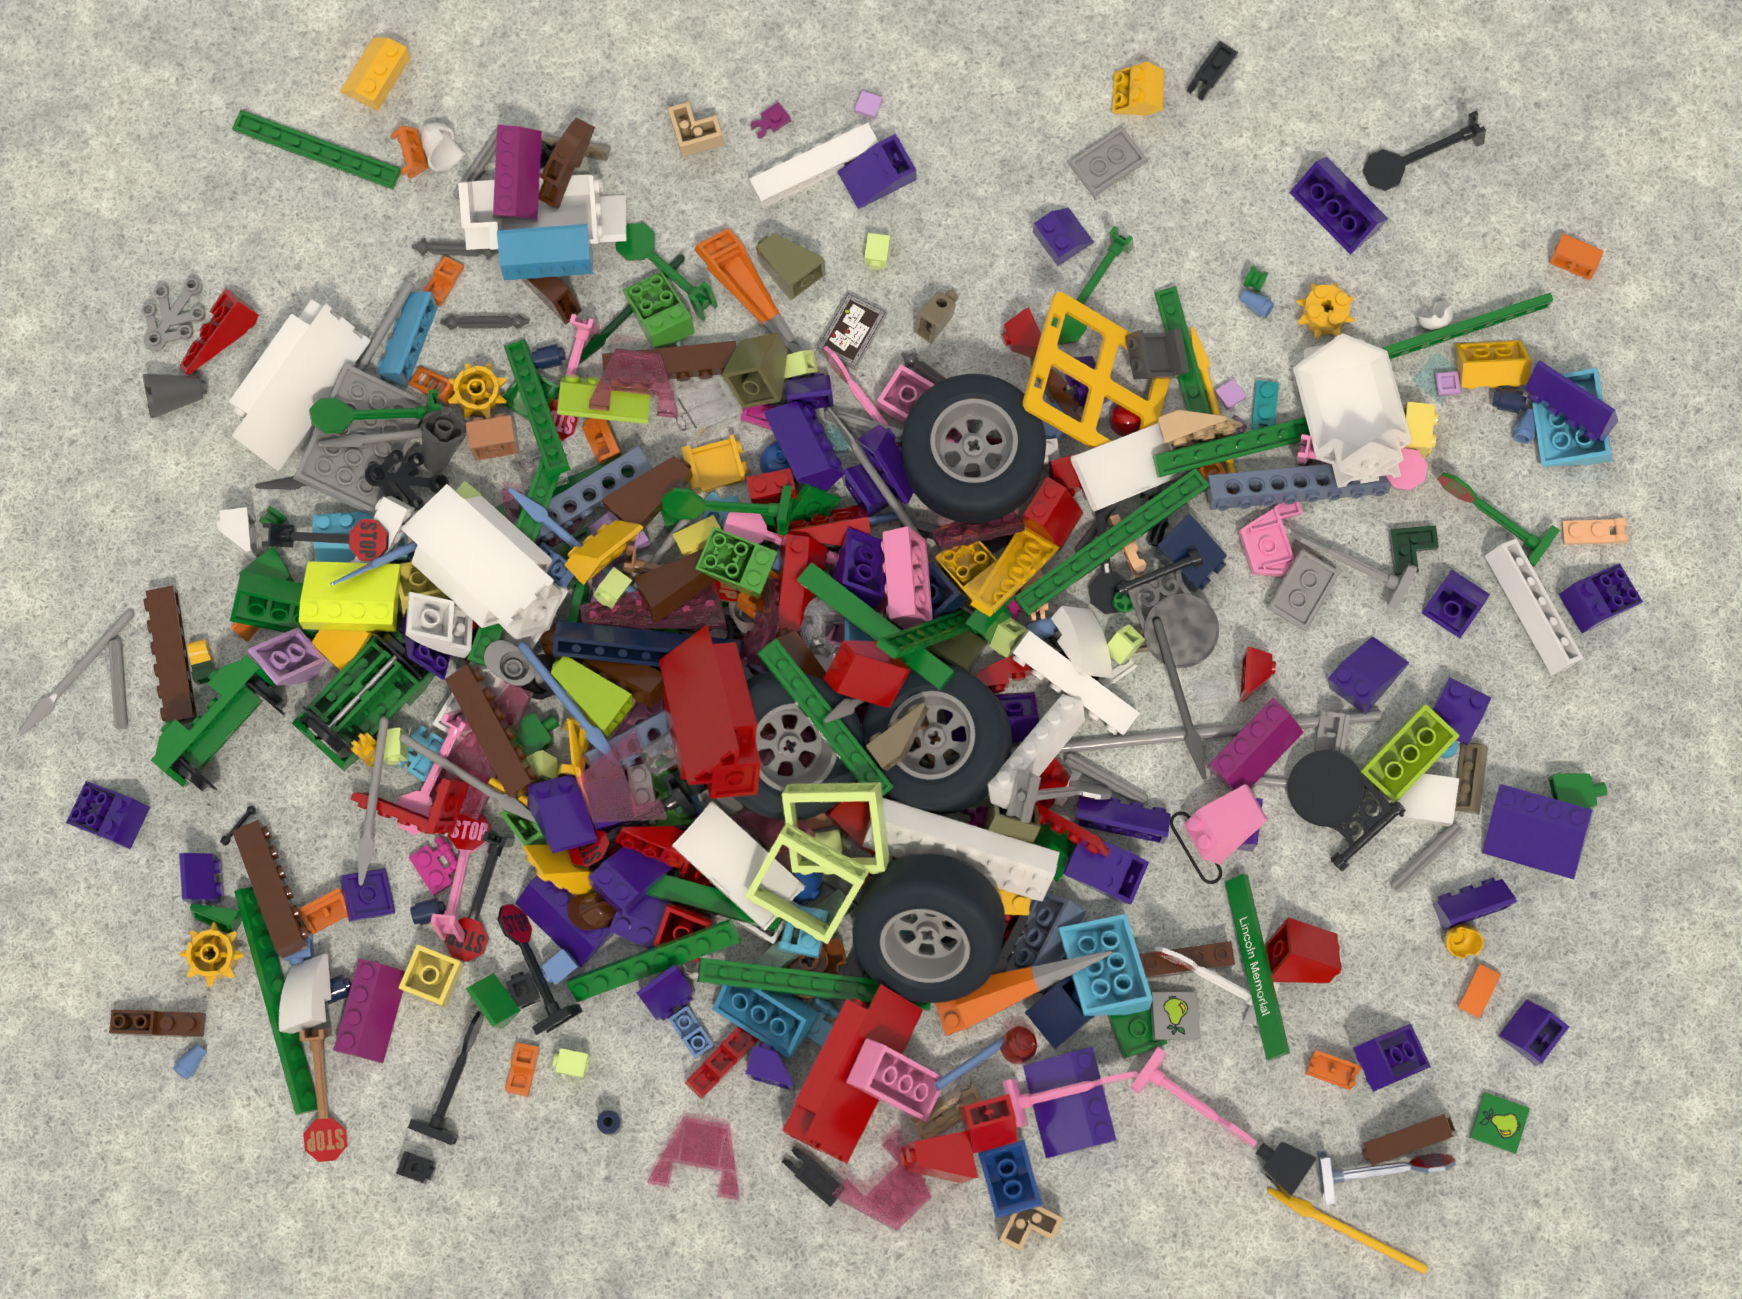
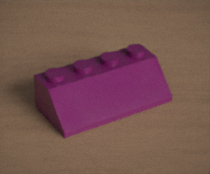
[493,125,542,221]
[1207,698,1304,791]
[333,958,406,1063]

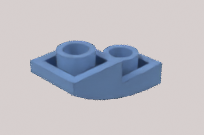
[539,542,574,589]
[668,1005,714,1058]

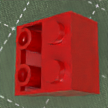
[959,1094,1017,1154]

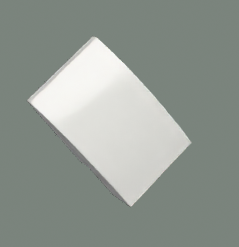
[406,592,473,658]
[1051,606,1112,678]
[1380,774,1459,827]
[279,954,331,1033]

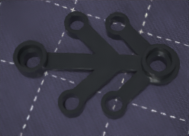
[365,449,449,511]

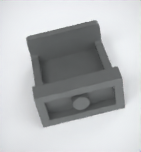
[1125,329,1189,380]

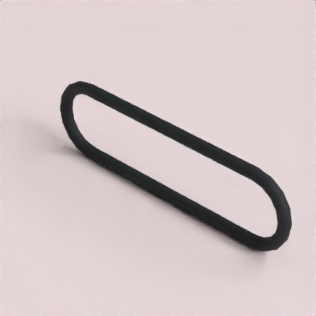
[1170,811,1222,884]

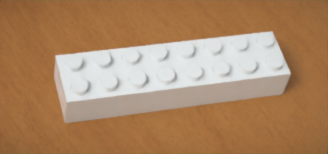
[862,798,1059,902]

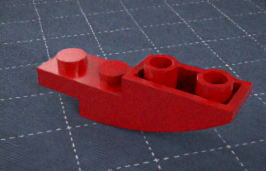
[974,655,1036,693]

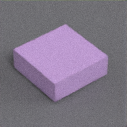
[854,91,883,119]
[1434,371,1461,397]
[1215,379,1247,410]

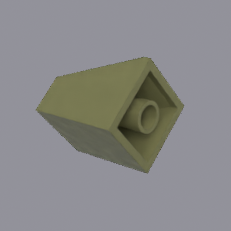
[756,233,826,301]
[722,333,788,409]
[925,631,988,672]
[982,802,1040,844]

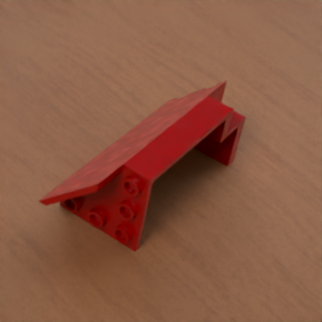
[659,624,761,799]
[782,984,923,1164]

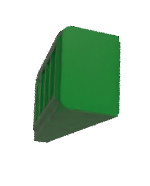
[190,903,242,933]

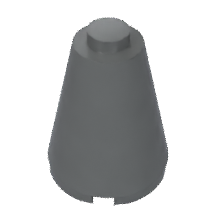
[143,373,207,418]
[421,410,466,472]

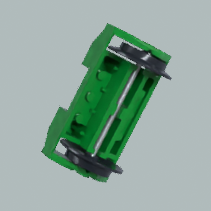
[292,630,436,772]
[151,655,285,791]

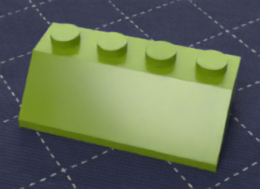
[557,374,651,424]
[1359,702,1460,802]

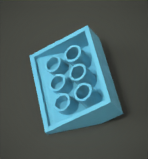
[1532,368,1613,467]
[1058,914,1153,1016]

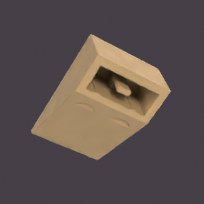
[1158,410,1243,448]

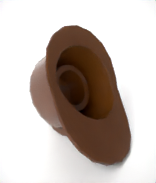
[567,892,616,930]

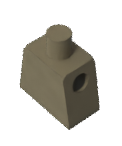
[914,290,959,344]

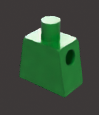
[238,546,294,582]
[966,597,1014,645]
[508,713,560,756]
[1548,773,1607,809]

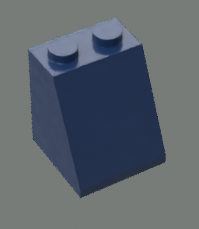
[1154,513,1227,593]
[1025,975,1095,1049]

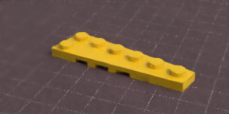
[970,524,1060,617]

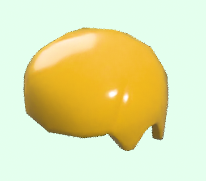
[1445,923,1484,959]

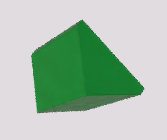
[1033,823,1075,882]
[466,973,521,1028]

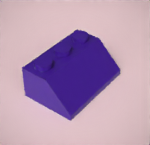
[857,424,914,505]
[1433,877,1517,930]
[745,1043,796,1091]

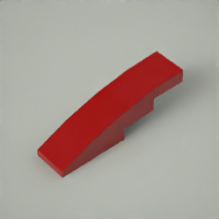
[685,1026,759,1100]

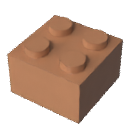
[466,414,520,461]

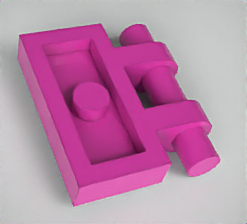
[409,836,466,896]

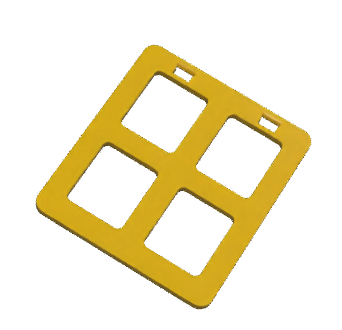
[1023,292,1170,449]

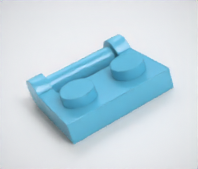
[777,903,829,958]

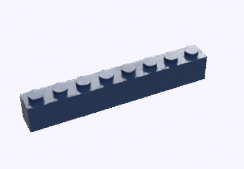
[553,620,742,667]

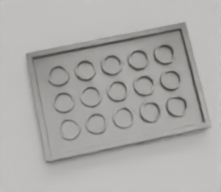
[293,363,426,517]

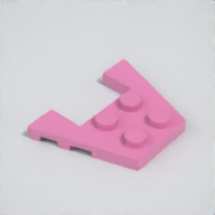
[1238,502,1319,577]

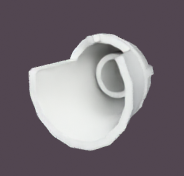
[421,122,465,171]

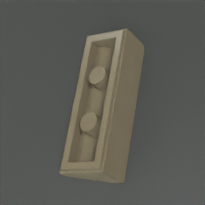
[541,135,611,161]
[1455,743,1488,815]

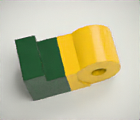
[187,639,215,685]

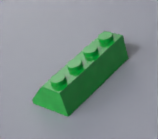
[230,571,319,639]

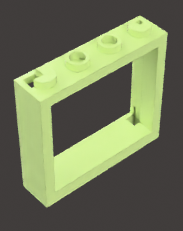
[782,783,890,875]
[745,823,870,944]

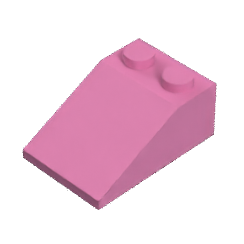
[1183,784,1268,865]

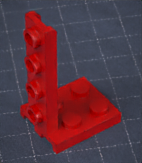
[1034,758,1110,857]
[350,778,470,835]

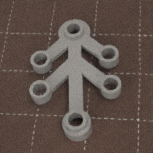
[141,277,206,351]

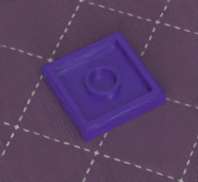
[339,868,396,922]

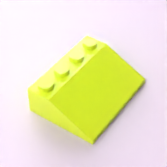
[299,561,401,632]

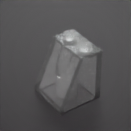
[664,376,743,448]

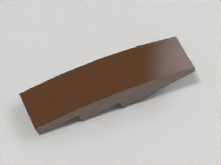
[1030,354,1081,422]

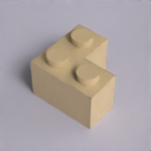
[668,102,724,157]
[999,1206,1064,1252]

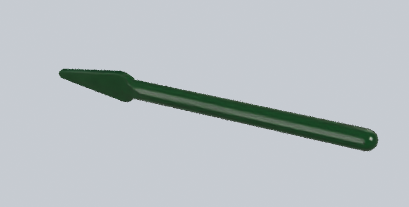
[579,254,685,364]

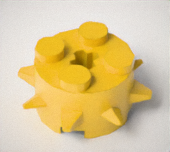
[1296,283,1355,339]
[448,363,507,419]
[180,922,245,987]

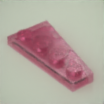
[932,511,1025,550]

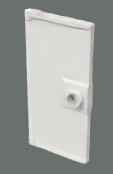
[1071,422,1184,511]
[672,801,805,931]

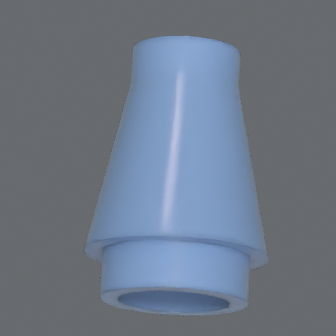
[1240,289,1274,318]
[1513,409,1536,444]
[172,1044,207,1080]

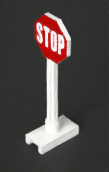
[1154,947,1279,1027]

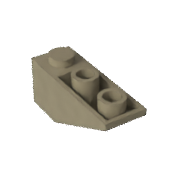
[866,703,929,771]

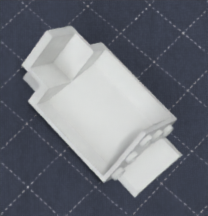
[458,174,626,250]
[229,299,371,472]
[1293,333,1412,488]
[400,484,563,640]

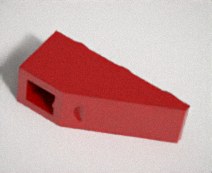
[615,826,686,869]

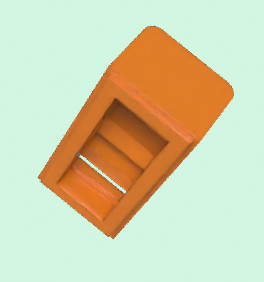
[408,366,455,407]

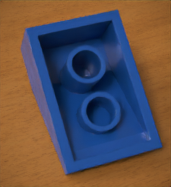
[978,1140,1043,1218]

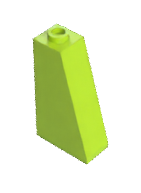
[550,656,635,740]

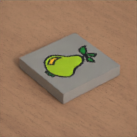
[1150,992,1200,1040]

